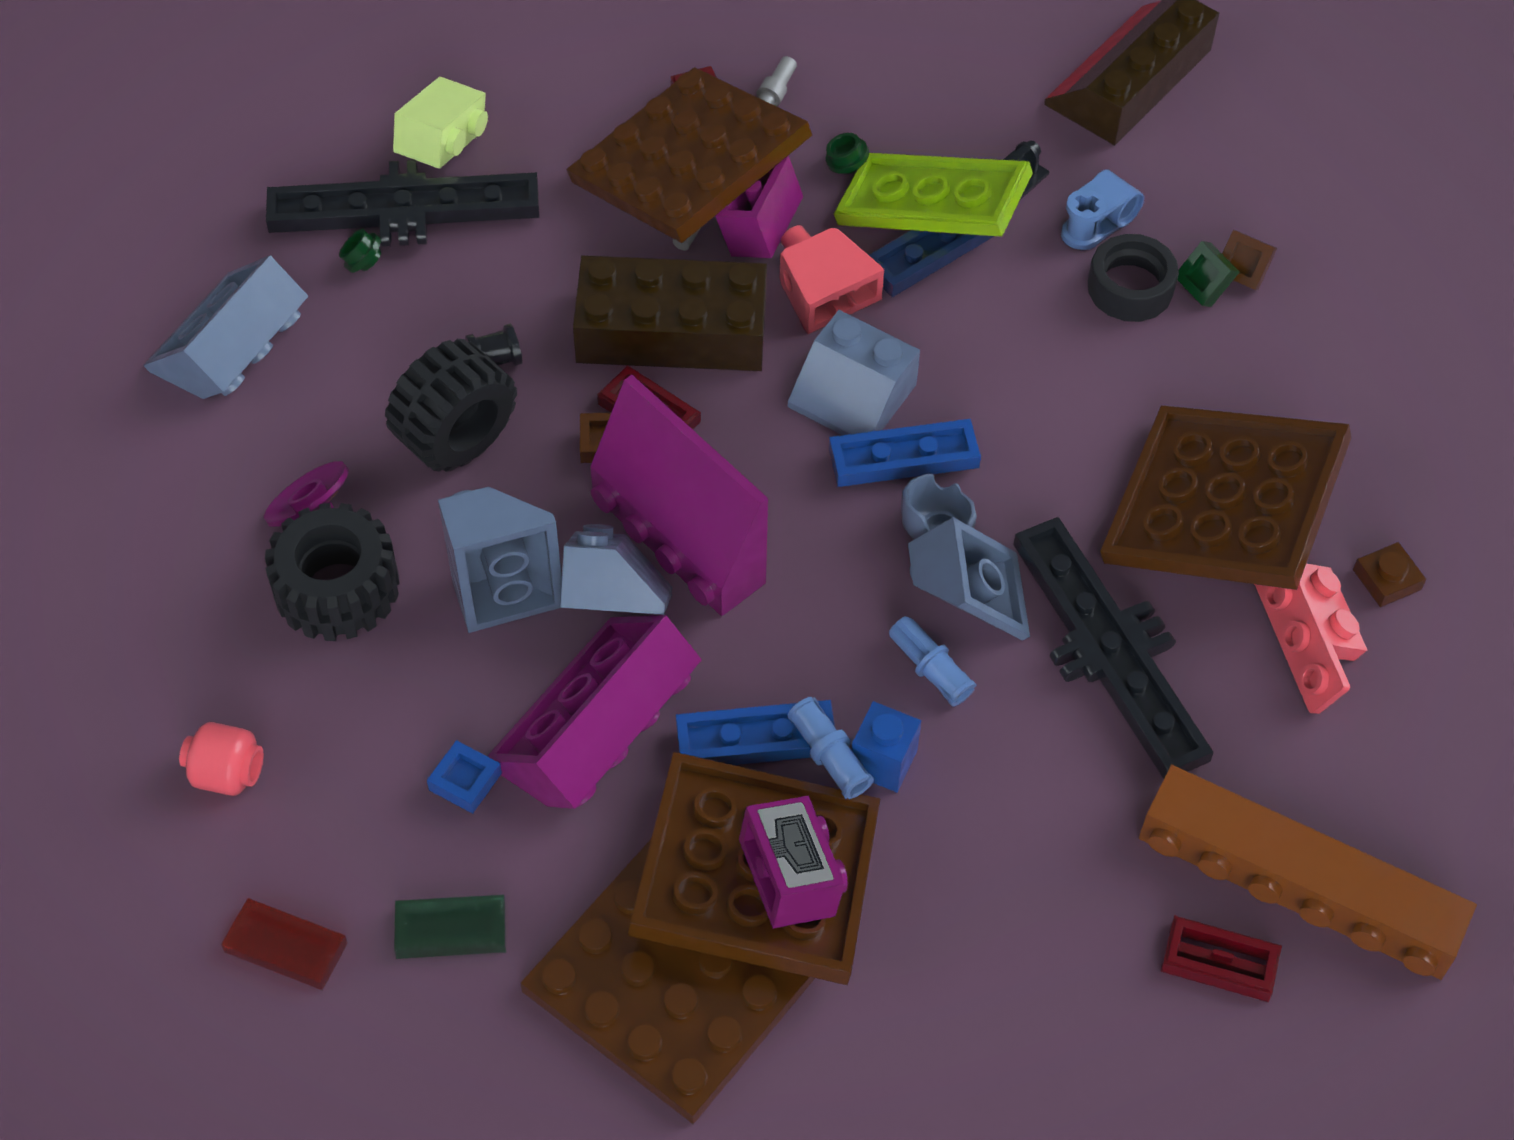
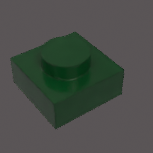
[1177,241,1240,307]

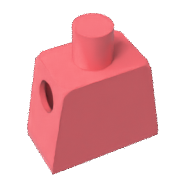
[780,225,884,334]

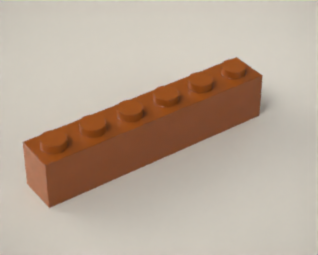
[1138,764,1477,980]

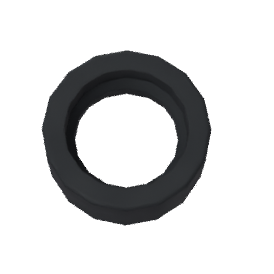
[1088,234,1179,322]

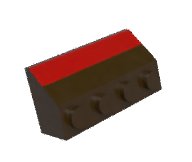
[1044,0,1220,146]

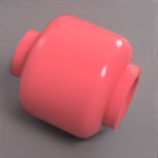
[179,722,264,796]

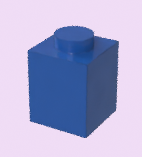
[852,701,922,793]

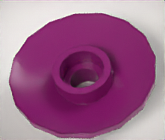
[263,461,349,527]

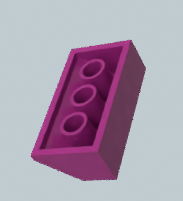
[487,615,702,809]

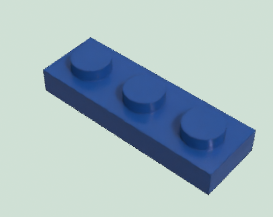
[829,419,981,487]
[676,700,835,765]

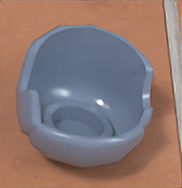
[901,474,977,540]

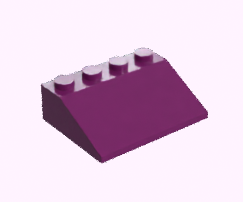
[590,375,768,617]

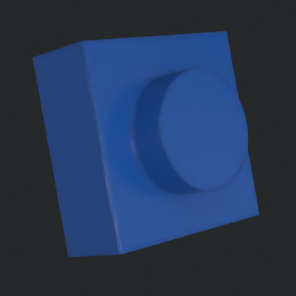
[427,740,502,814]

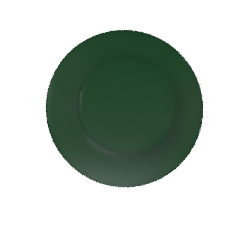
[825,133,869,174]
[339,229,381,273]

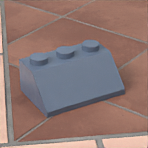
[143,255,309,399]
[438,486,562,633]

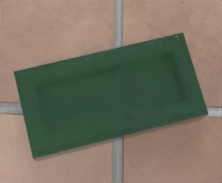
[394,894,506,959]

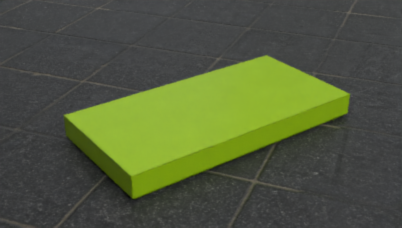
[834,153,1033,237]

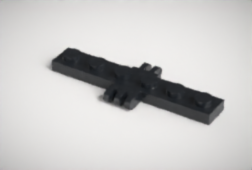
[266,160,540,247]
[1013,517,1214,779]

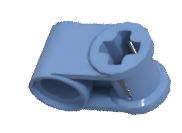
[1061,170,1144,250]

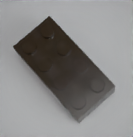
[573,255,767,371]

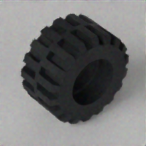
[385,339,517,472]
[265,503,400,641]

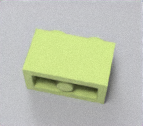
[393,76,488,169]

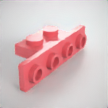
[1255,563,1367,714]

